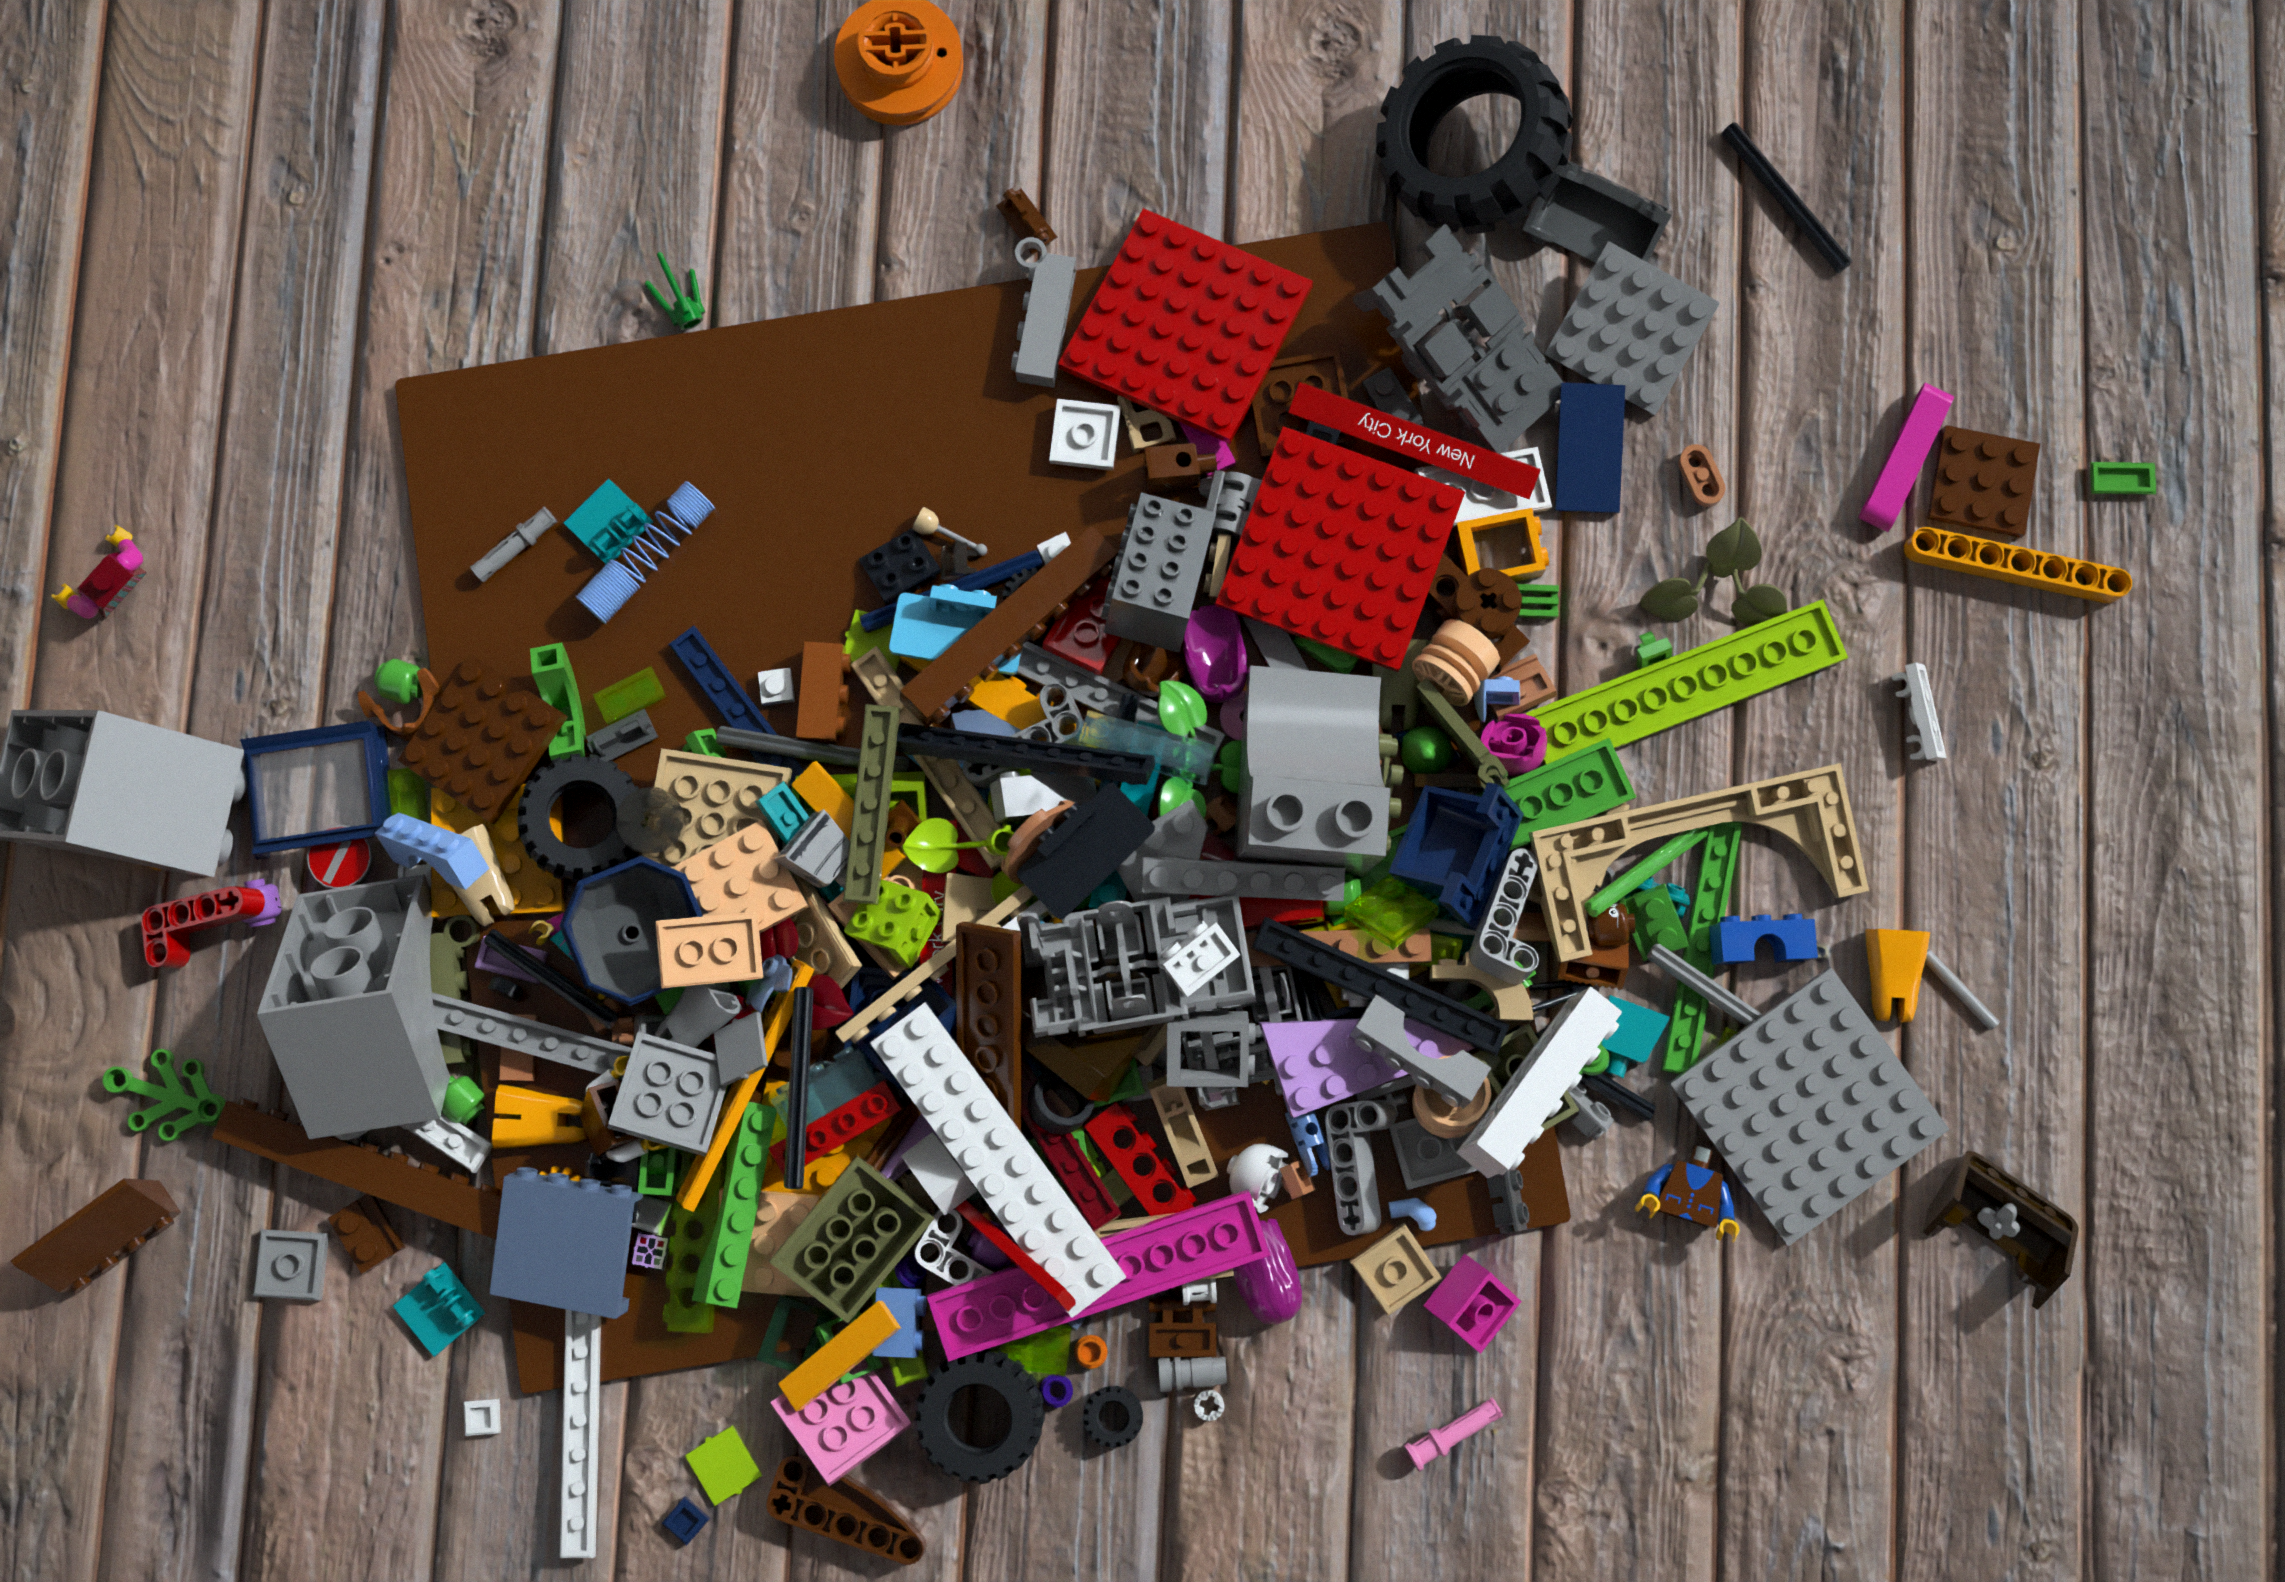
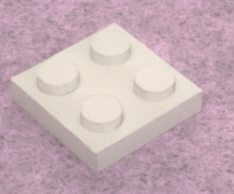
[1049,399,1121,471]

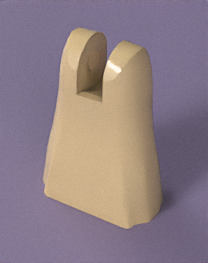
[450,824,515,927]

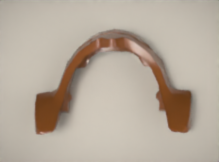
[357,668,439,741]

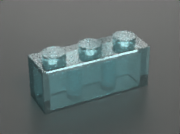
[771,1047,881,1128]

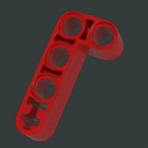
[141,886,265,968]

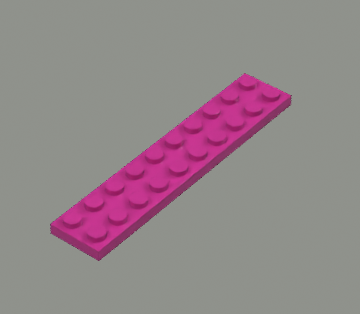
[927,1189,1271,1362]

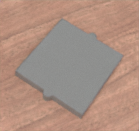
[714,1012,768,1086]

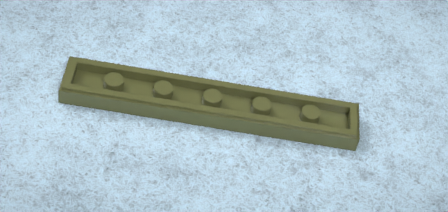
[843,704,900,905]

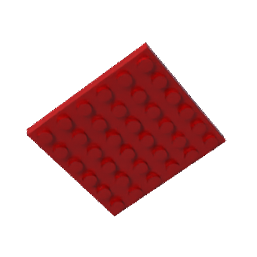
[1058,208,1313,444]
[1215,426,1465,673]

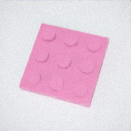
[770,1359,912,1486]

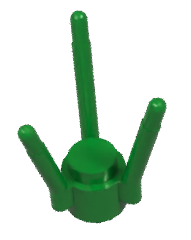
[645,252,706,330]

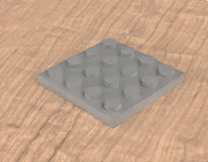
[1545,241,1721,415]

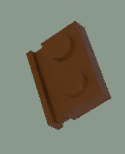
[328,1194,406,1274]

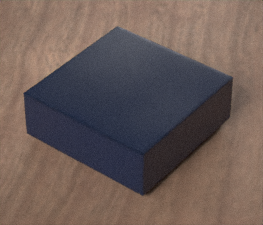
[662,1496,711,1546]

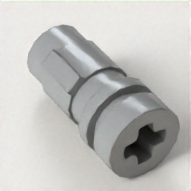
[1158,1357,1227,1392]

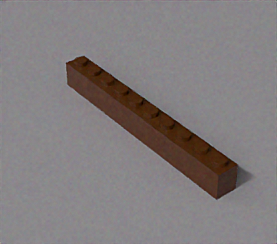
[212,1097,502,1240]

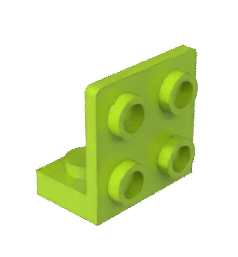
[844,879,943,969]

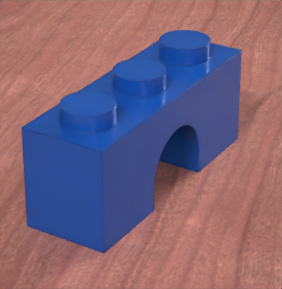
[1709,914,1818,965]

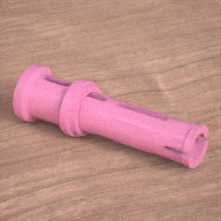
[1404,1397,1503,1472]

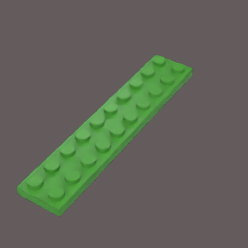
[1329,738,1636,926]

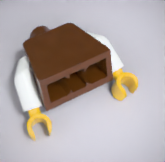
[580,1056,669,1163]

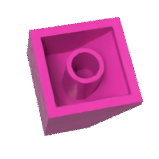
[1423,1253,1522,1354]

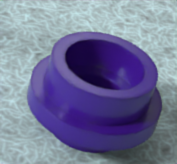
[894,1255,926,1288]
[1040,1373,1073,1408]

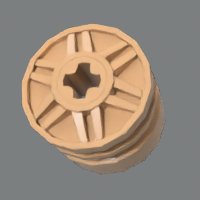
[1412,619,1500,706]

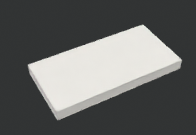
[1414,447,1552,528]

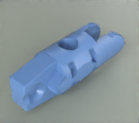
[1284,1099,1332,1177]

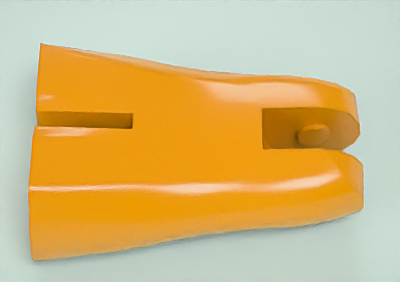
[1865,929,1930,1023]
[492,1084,587,1149]

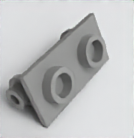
[1568,1082,1614,1141]

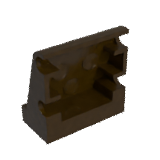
[1021,923,1165,1102]

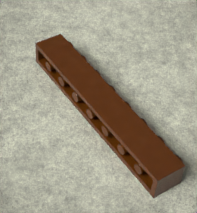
[900,526,1119,728]

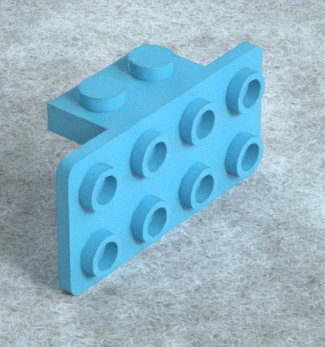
[889,584,1021,675]

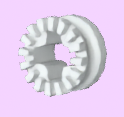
[1194,1390,1224,1421]

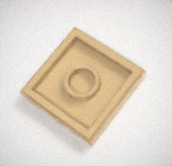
[1349,1223,1442,1316]

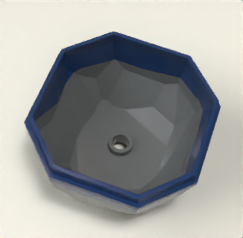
[559,856,703,1006]

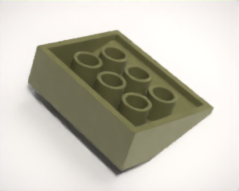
[769,1155,935,1323]

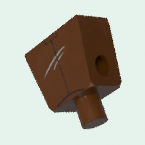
[1143,443,1217,495]

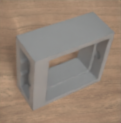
[1166,1011,1255,1087]

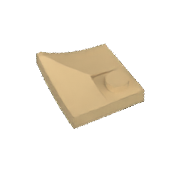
[941,873,1009,944]

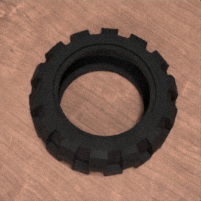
[1376,35,1573,235]

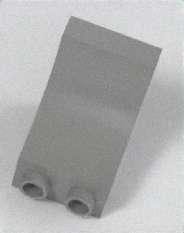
[1233,665,1390,877]
[0,710,247,877]
[257,874,450,1140]

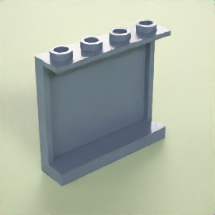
[490,1167,643,1319]

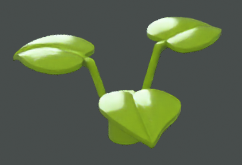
[902,768,1039,907]

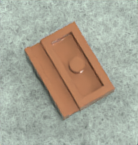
[1487,653,1557,722]

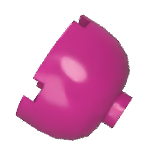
[1481,714,1547,777]

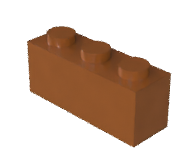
[796,641,851,745]

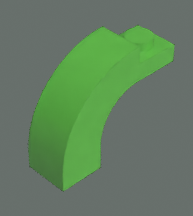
[530,642,586,760]

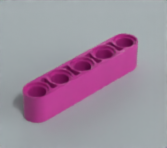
[1858,382,1954,532]

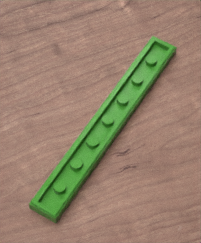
[1660,822,1742,1075]

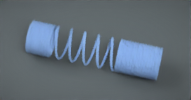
[576,481,715,624]

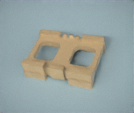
[1117,395,1176,453]

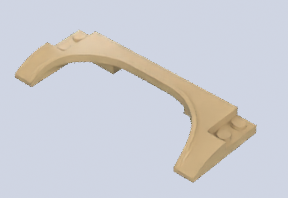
[1529,763,1869,962]

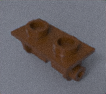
[996,188,1058,255]

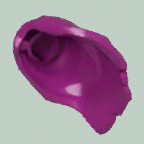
[1183,605,1247,703]
[1233,1219,1303,1325]

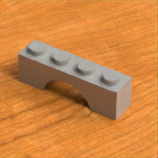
[1349,995,1491,1109]

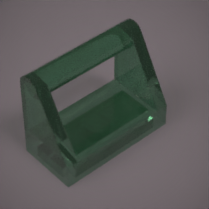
[756,1295,833,1372]

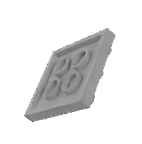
[607,1031,727,1156]

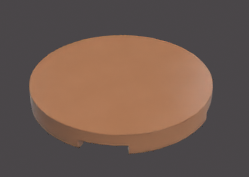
[1001,800,1075,884]

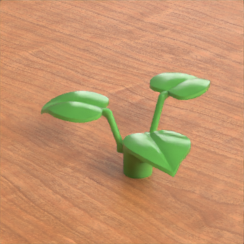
[1157,681,1242,819]

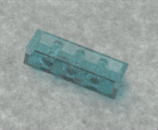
[1079,710,1216,786]

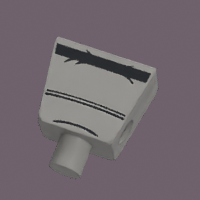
[774,809,850,888]

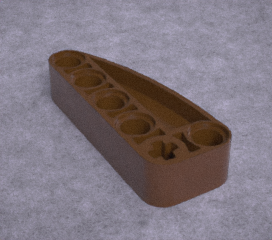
[766,1454,927,1565]

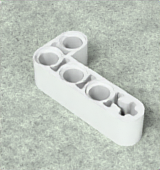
[914,1210,993,1286]

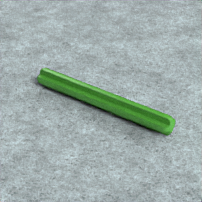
[1584,827,1708,917]

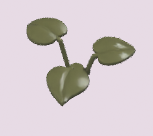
[1640,517,1787,626]

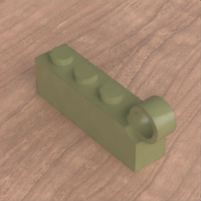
[430,915,480,1066]

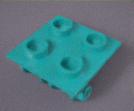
[564,479,653,565]
[393,1262,486,1357]

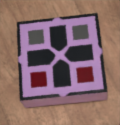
[630,1232,672,1271]

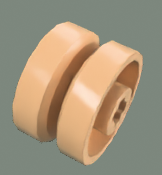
[1412,1056,1491,1139]

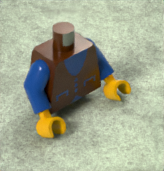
[1635,1145,1740,1243]

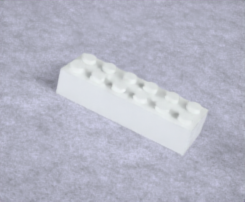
[1456,987,1622,1178]

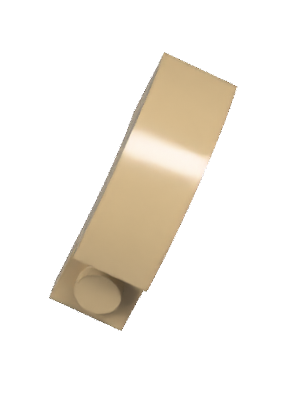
[1429,952,1533,1023]
[1147,1076,1219,1188]

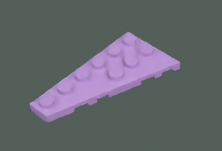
[1258,1018,1475,1118]

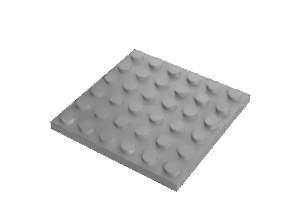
[1669,967,1950,1246]

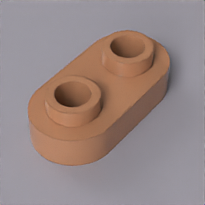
[1678,444,1726,507]

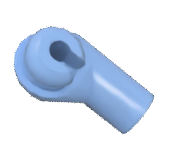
[1388,1198,1436,1231]

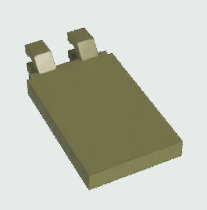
[1417,678,1510,791]

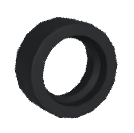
[1028,1069,1094,1135]

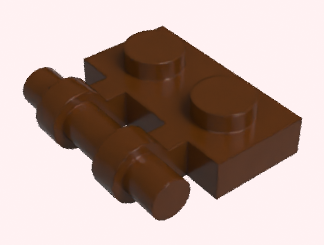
[1149,1296,1216,1357]

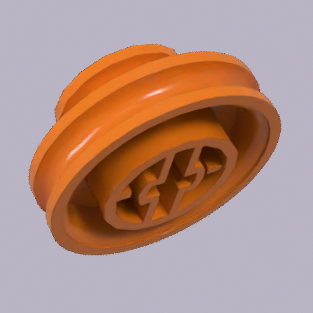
[834,0,964,125]

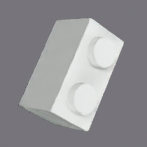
[901,1132,977,1215]

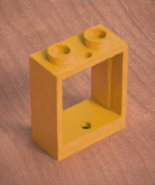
[1454,508,1549,582]

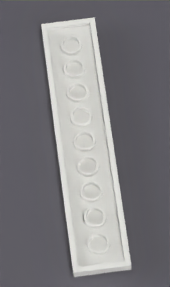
[870,1002,1127,1318]

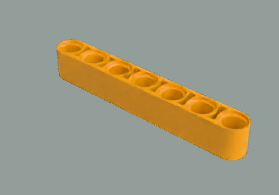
[1904,527,2132,604]

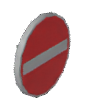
[307,825,373,889]

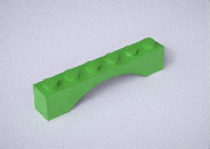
[692,1102,777,1308]

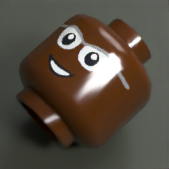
[1587,903,1635,947]

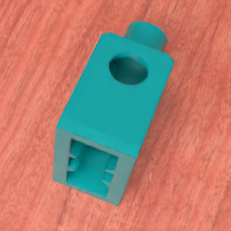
[1601,995,1670,1079]

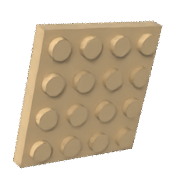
[641,748,792,869]

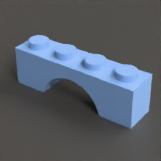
[375,812,490,890]

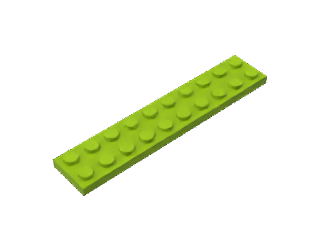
[1525,599,1848,765]

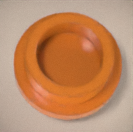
[1074,1335,1108,1369]

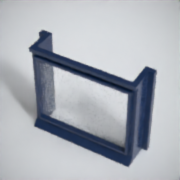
[240,720,395,860]

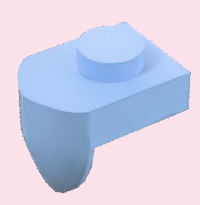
[1474,676,1521,722]

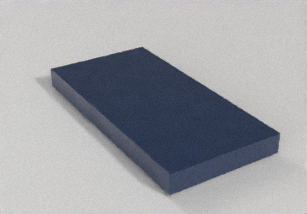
[1555,383,1625,514]

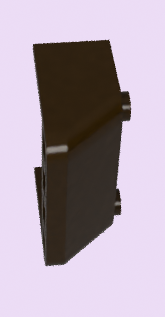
[1923,1151,2079,1310]

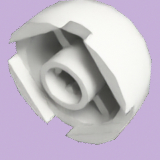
[1227,1144,1288,1213]

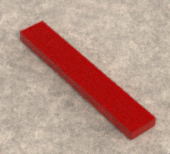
[953,1200,1076,1312]

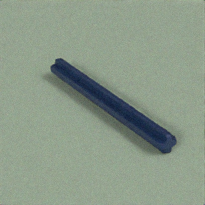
[860,550,1042,633]

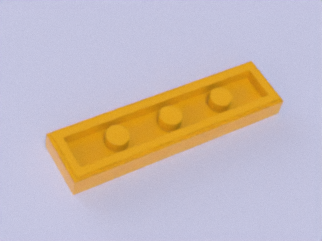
[791,761,907,880]
[778,1301,901,1411]

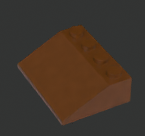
[10,1178,181,1294]

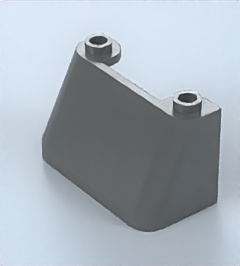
[1522,160,1673,262]

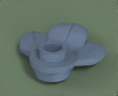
[746,955,793,1013]

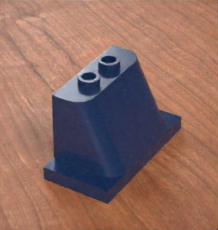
[1388,782,1524,931]

